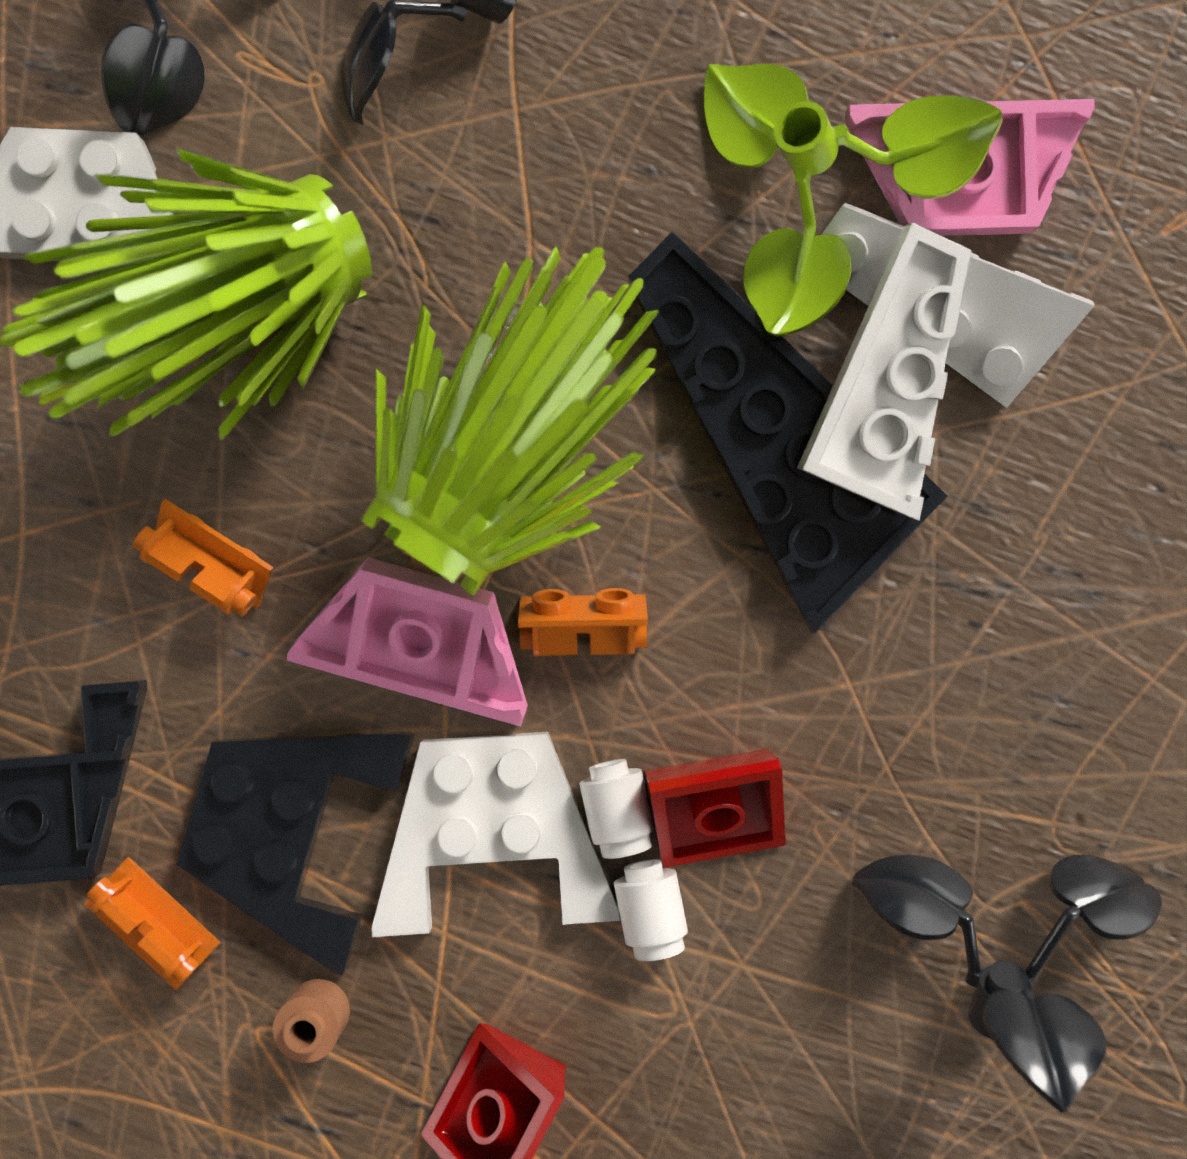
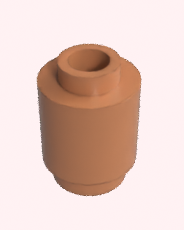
[273,979,350,1063]

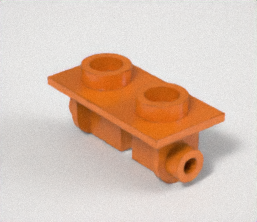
[133,499,274,616]
[518,588,648,656]
[84,857,221,990]

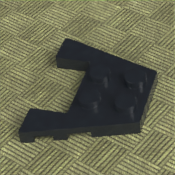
[0,680,147,886]
[176,731,414,976]

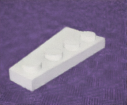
[821,203,1094,408]

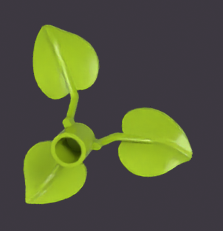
[704,63,1003,336]

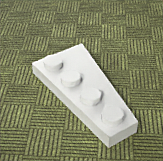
[797,222,971,521]

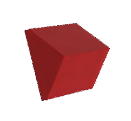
[645,748,786,868]
[421,1023,566,1159]

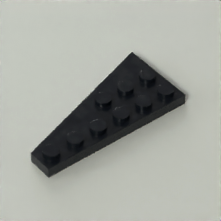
[628,231,948,634]

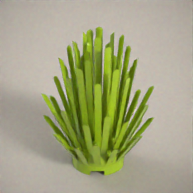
[0,148,372,440]
[360,247,659,596]

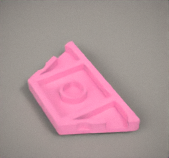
[845,99,1095,236]
[287,557,528,727]

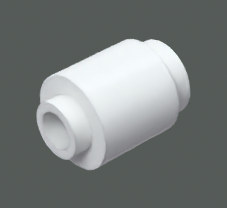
[579,759,655,859]
[614,859,688,961]

